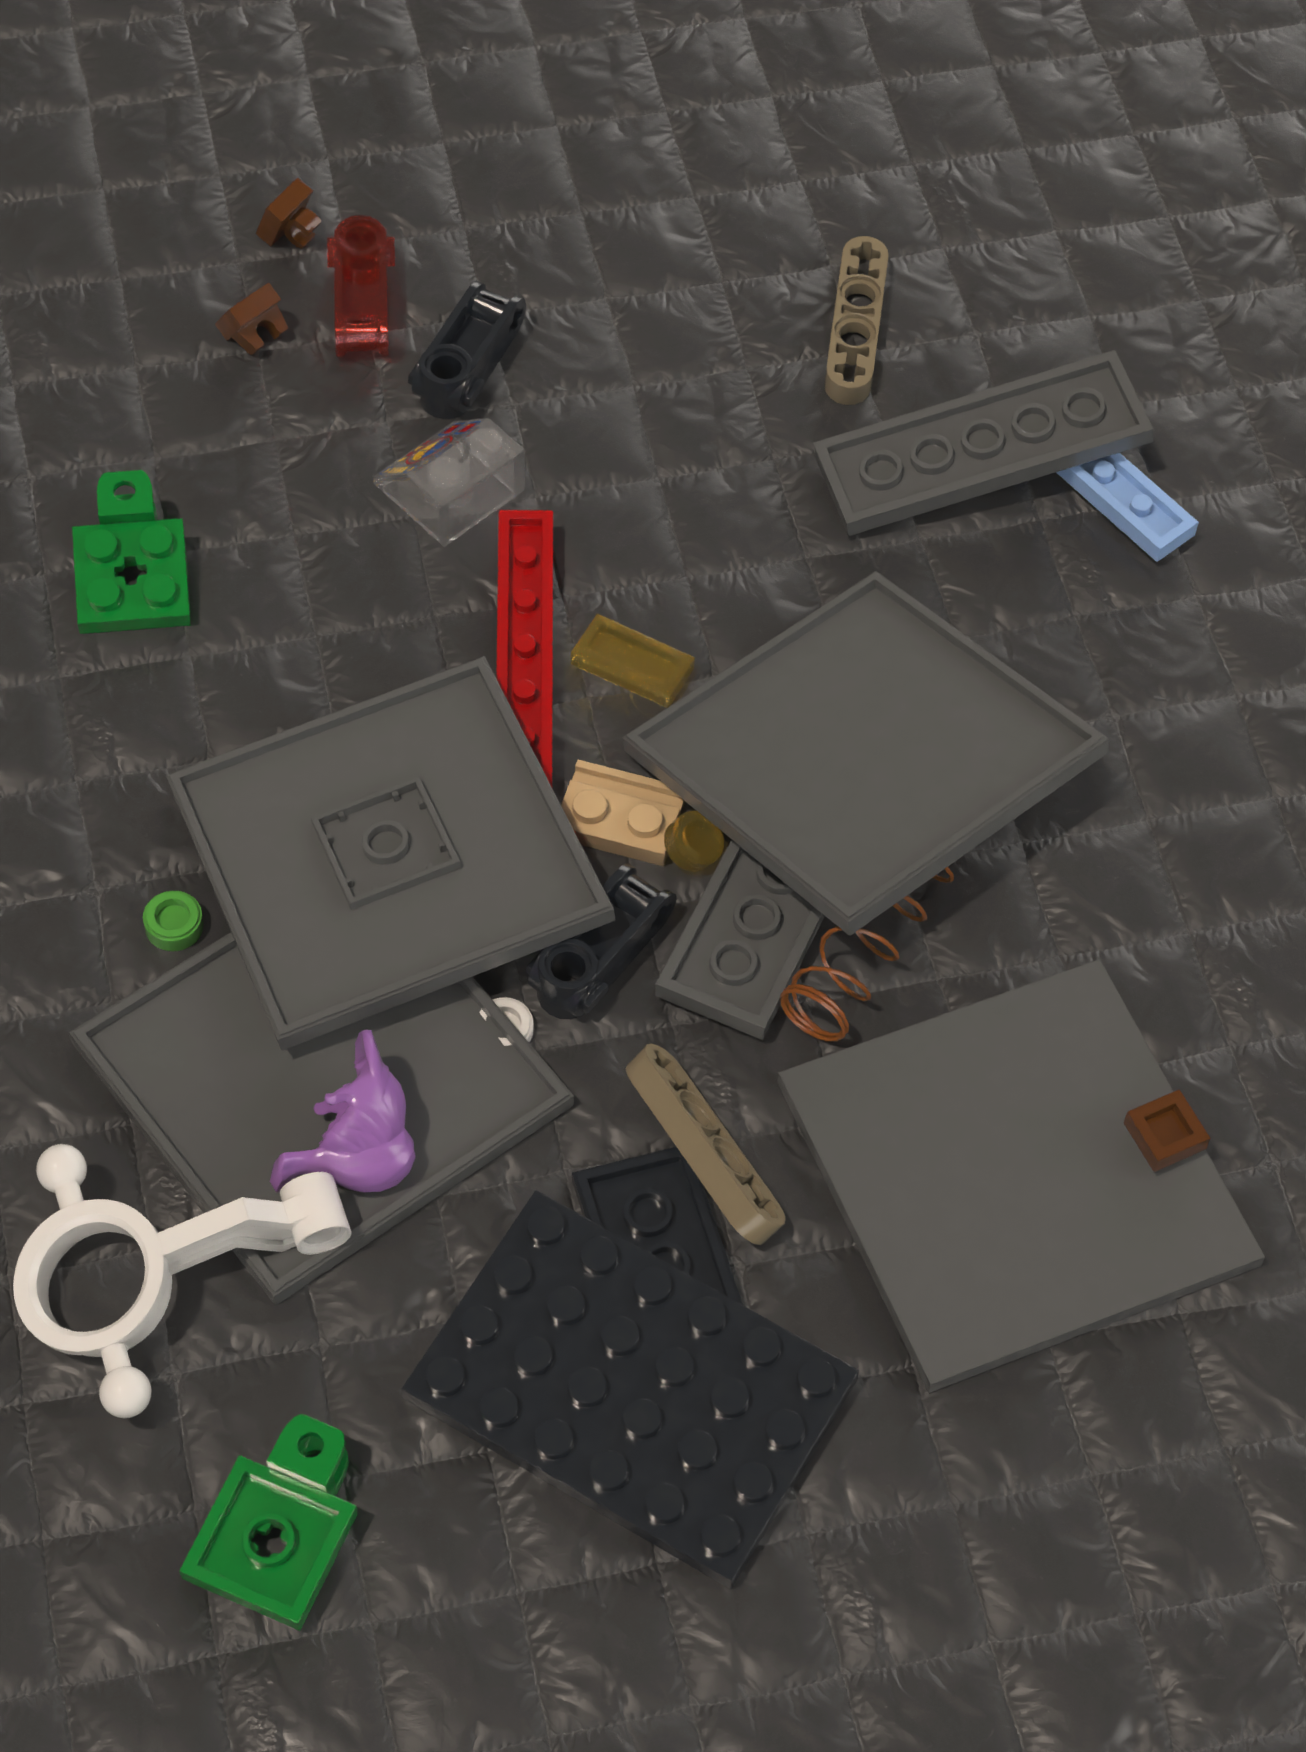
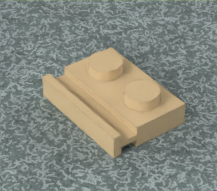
[561,760,686,867]

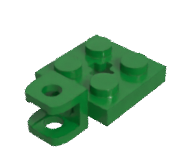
[72,470,191,634]
[179,1414,358,1631]

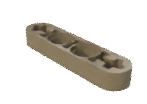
[824,236,888,405]
[626,1043,786,1245]

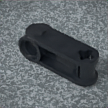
[408,281,526,419]
[526,863,677,1019]

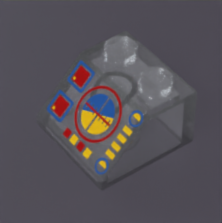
[373,418,525,547]

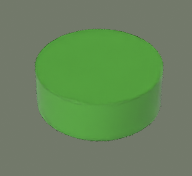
[143,891,204,951]

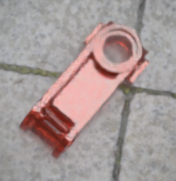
[327,215,395,357]

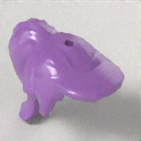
[270,1030,416,1193]

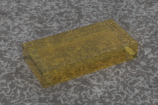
[571,614,695,708]

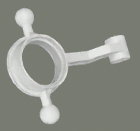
[13,1144,352,1418]

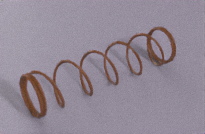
[780,866,954,1042]

